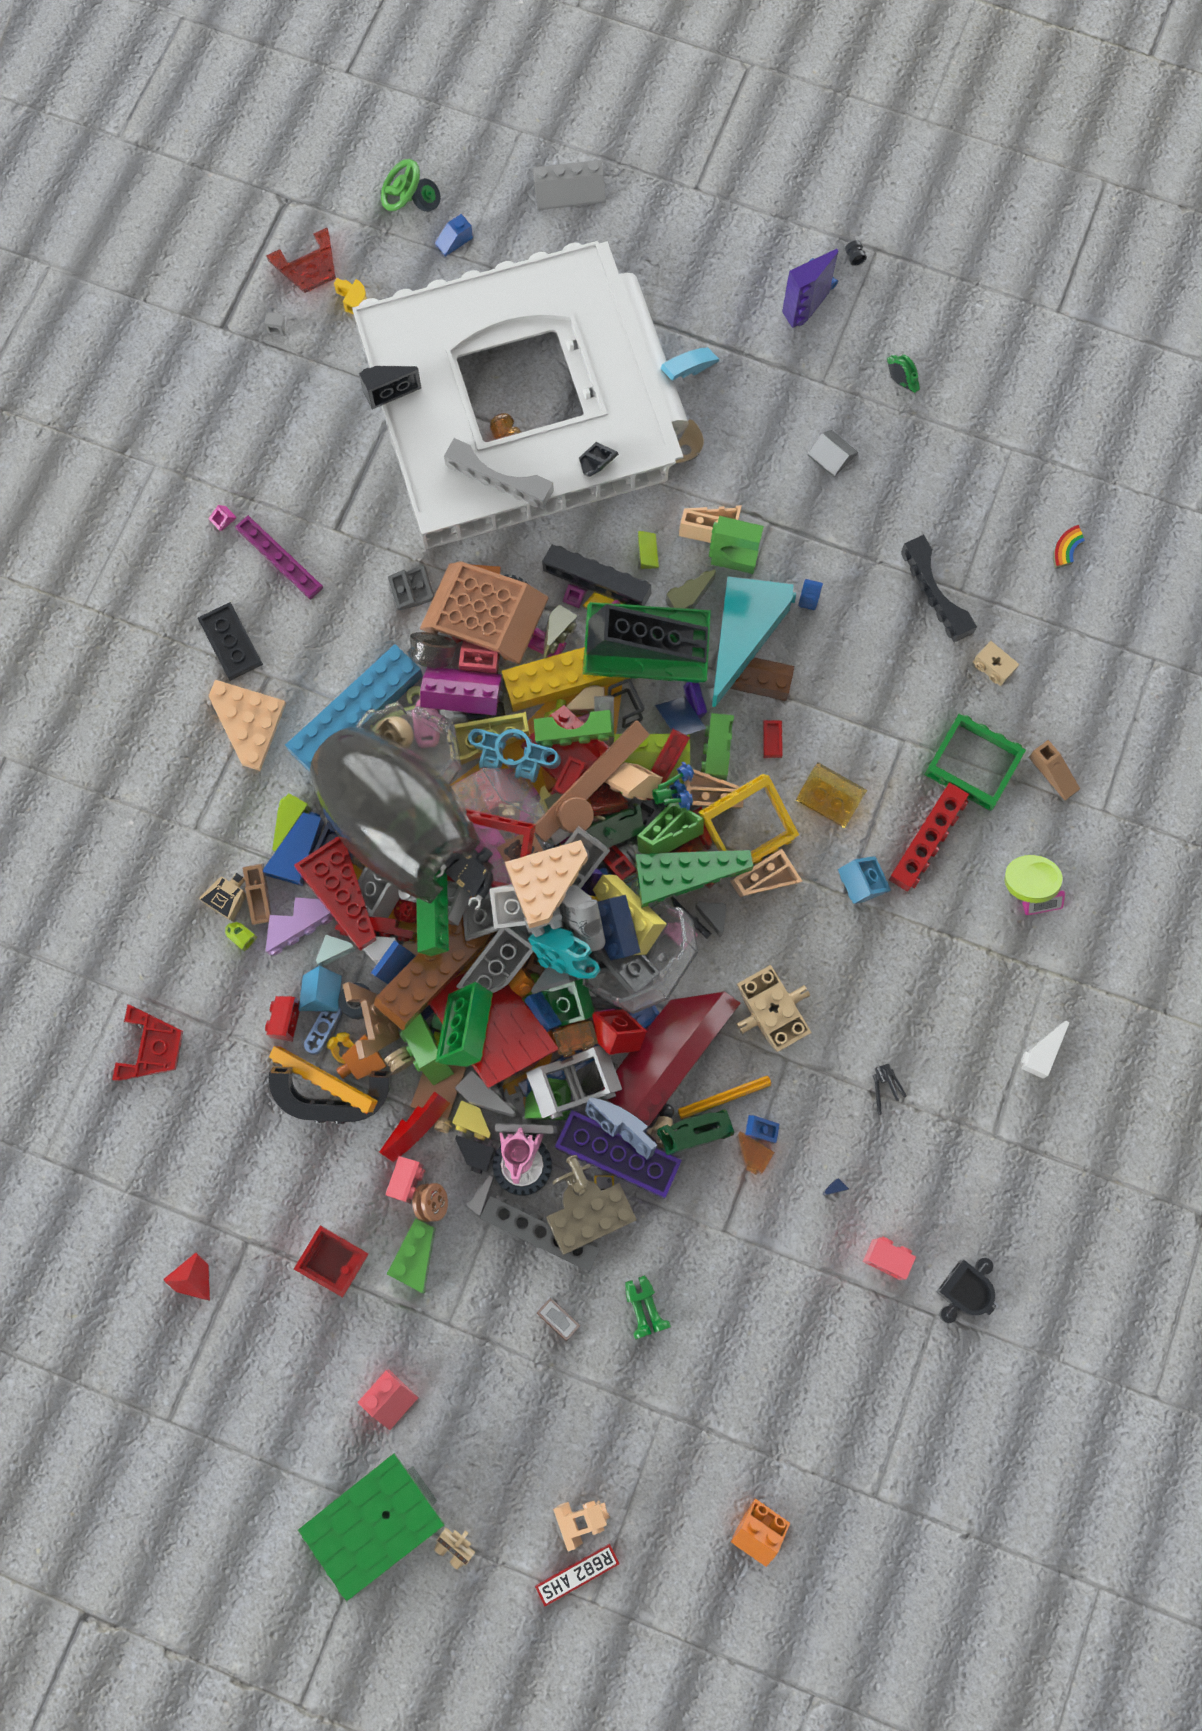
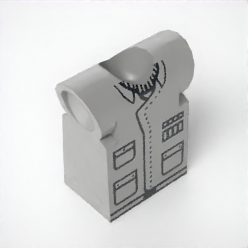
[559,885,605,951]

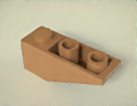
[1028,740,1080,801]

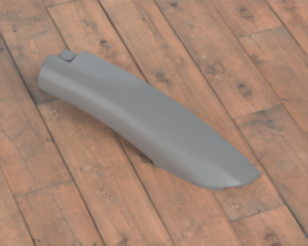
[456,826,609,993]

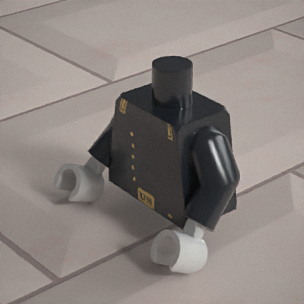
[431,847,494,910]

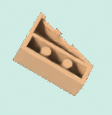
[684,769,743,809]
[730,849,803,897]

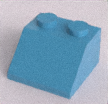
[838,856,891,904]

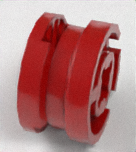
[394,898,417,924]

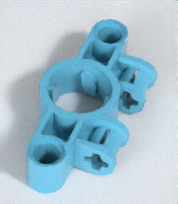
[468,729,561,783]

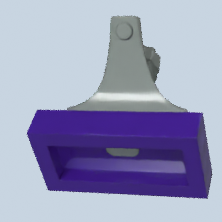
[683,682,714,719]

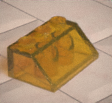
[796,762,867,828]

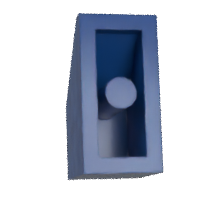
[435,214,473,257]

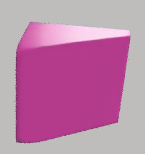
[209,505,237,531]

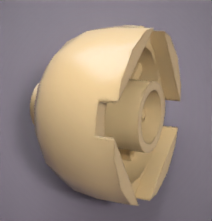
[376,716,414,755]

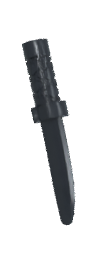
[671,896,712,939]

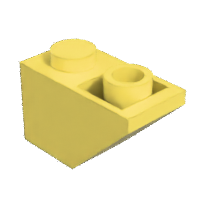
[452,1100,491,1141]

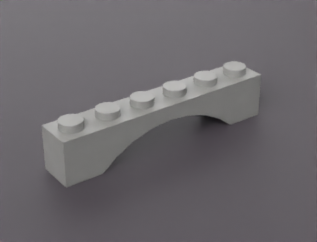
[444,438,554,509]

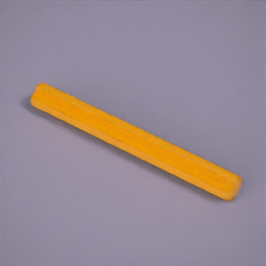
[678,1076,771,1119]

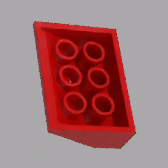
[520,705,609,781]

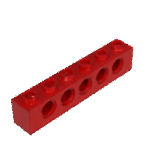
[888,782,969,892]

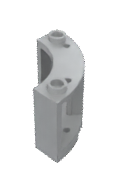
[526,1046,622,1119]

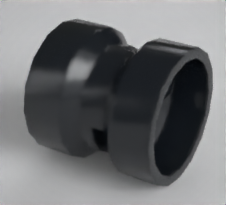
[845,240,867,266]

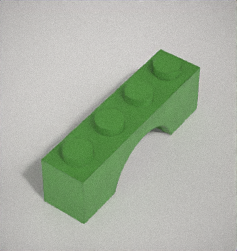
[534,710,614,748]

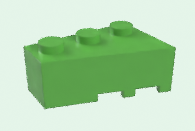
[701,713,734,781]
[399,1013,454,1086]

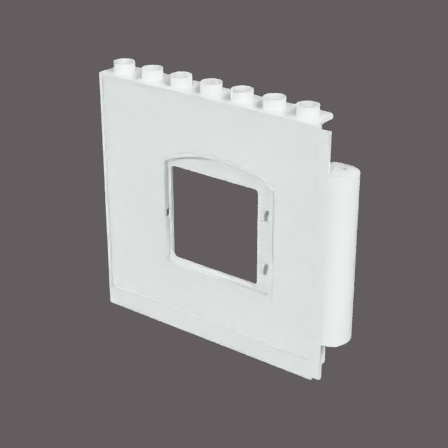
[352,241,689,550]

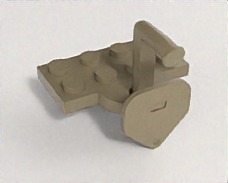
[546,1155,637,1255]

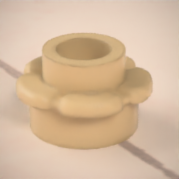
[433,1117,453,1134]

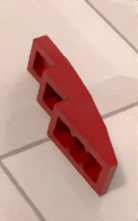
[379,1092,450,1162]

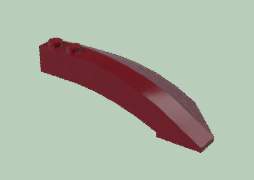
[601,991,741,1129]

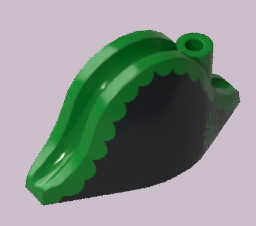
[887,354,920,393]

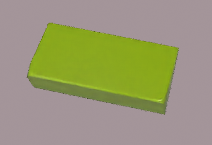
[638,531,659,570]

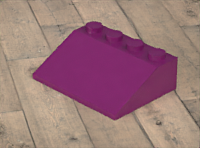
[420,666,502,715]

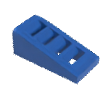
[798,579,823,610]

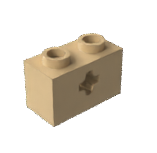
[973,641,1020,686]

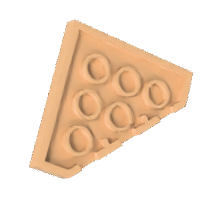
[209,680,286,771]
[505,840,588,929]

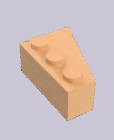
[679,505,742,543]

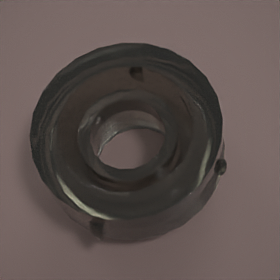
[407,632,456,669]

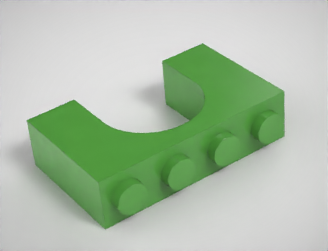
[708,516,764,574]

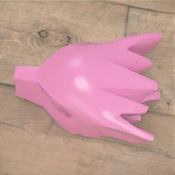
[499,1128,543,1184]

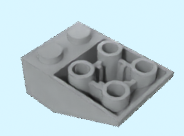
[455,1071,517,1118]

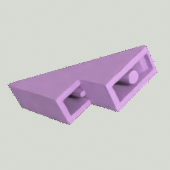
[266,898,333,956]

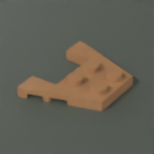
[343,982,400,1060]

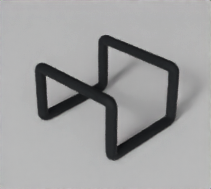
[608,679,645,728]

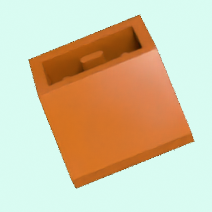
[731,1499,790,1567]

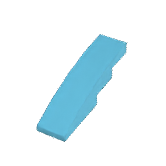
[661,347,719,381]

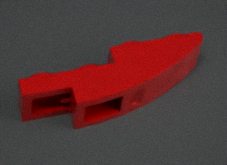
[335,917,416,942]

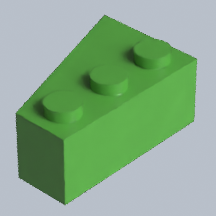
[637,803,704,854]
[387,1218,436,1293]

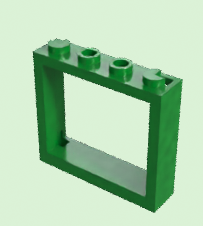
[924,714,1026,811]

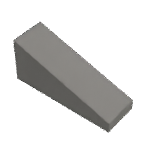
[467,1176,494,1216]

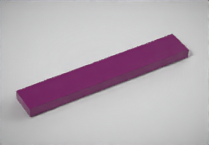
[235,515,323,600]

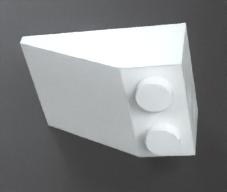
[490,884,526,929]

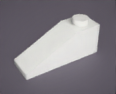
[1021,1021,1069,1078]

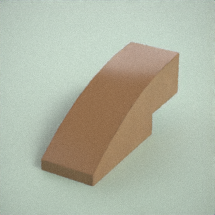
[242,863,271,925]

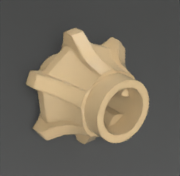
[647,1116,673,1148]

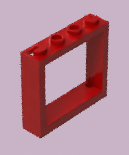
[447,808,536,888]

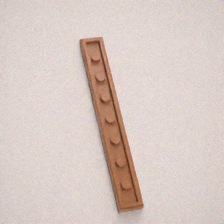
[535,721,650,842]

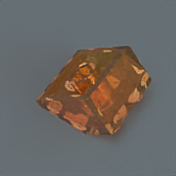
[550,1019,598,1057]

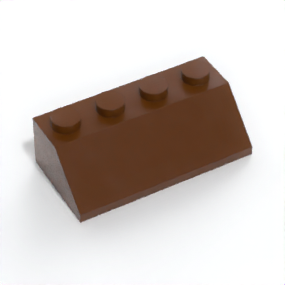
[714,657,795,701]

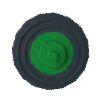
[412,178,441,212]

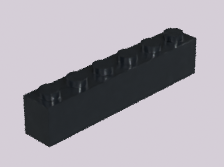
[542,544,652,606]

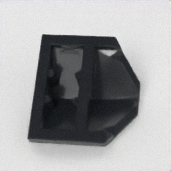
[579,442,619,477]

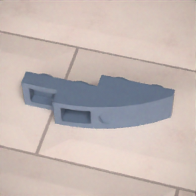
[585,1097,657,1160]

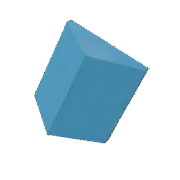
[299,966,342,1011]

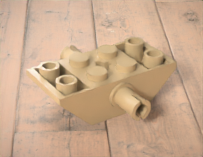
[736,965,812,1052]

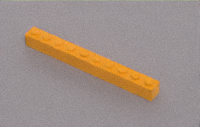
[269,1046,378,1113]

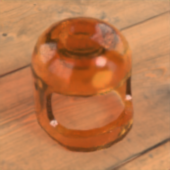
[490,413,522,440]

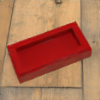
[763,720,783,758]
[552,756,587,795]

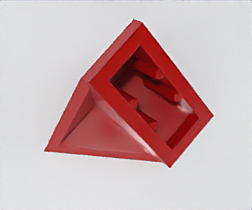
[163,1253,210,1301]

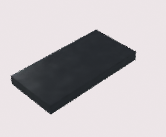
[197,602,263,681]

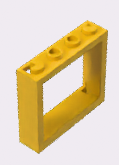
[698,774,799,864]

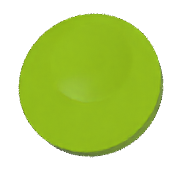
[1004,855,1063,903]

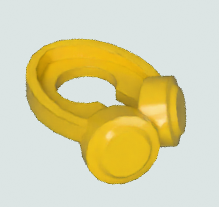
[327,1032,354,1064]

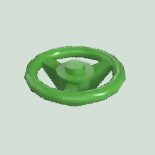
[381,159,420,211]

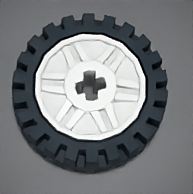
[493,1135,552,1196]

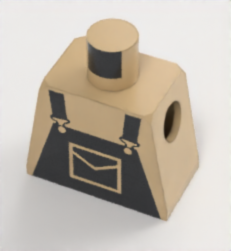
[199,873,246,922]

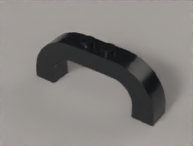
[269,1067,392,1124]

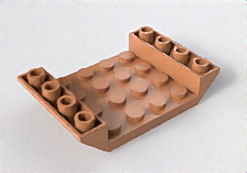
[420,562,549,664]

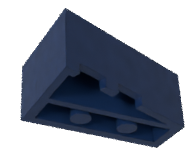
[597,895,641,960]

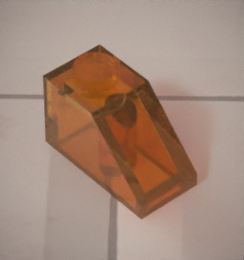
[737,1131,775,1175]

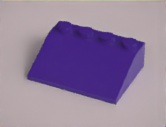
[782,249,839,328]

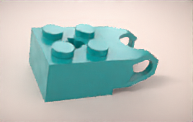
[528,924,601,979]

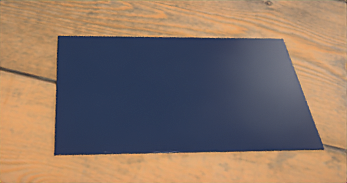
[655,696,707,735]

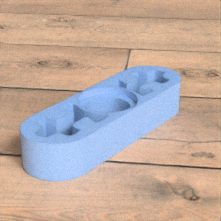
[304,1007,342,1054]

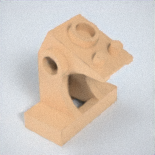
[553,1500,610,1551]

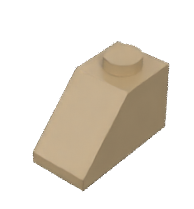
[567,685,604,716]

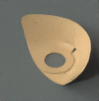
[675,419,704,463]

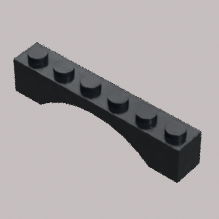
[901,534,977,643]

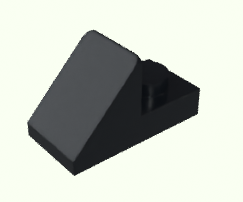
[640,798,671,827]

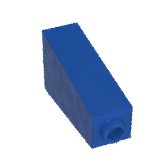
[263,812,324,886]

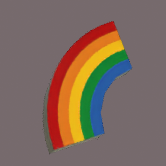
[1053,525,1085,569]

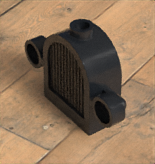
[936,1258,996,1323]

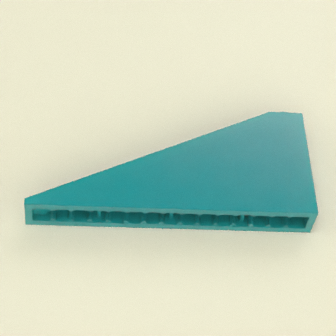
[712,576,796,707]

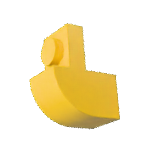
[334,278,367,315]

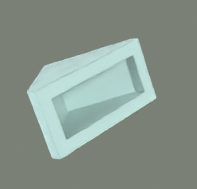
[316,935,356,967]

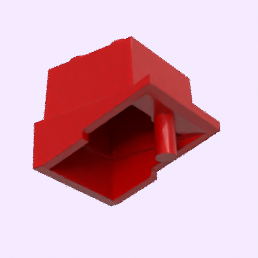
[294,1225,369,1298]

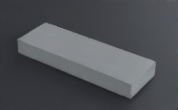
[495,1123,558,1134]

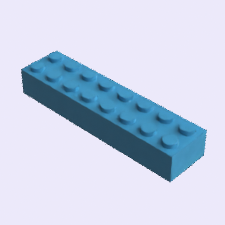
[285,644,423,777]

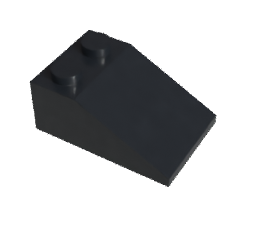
[359,366,421,410]

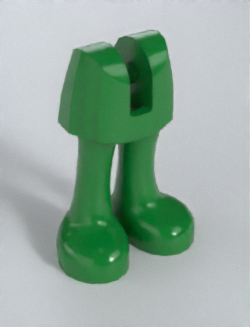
[625,1275,671,1340]

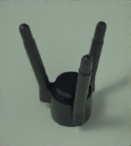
[872,1064,907,1115]

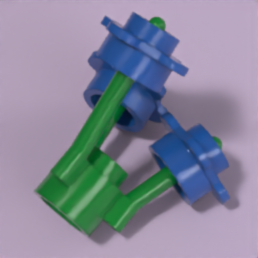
[652,762,694,810]

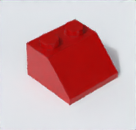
[265,996,300,1042]
[593,1009,647,1055]

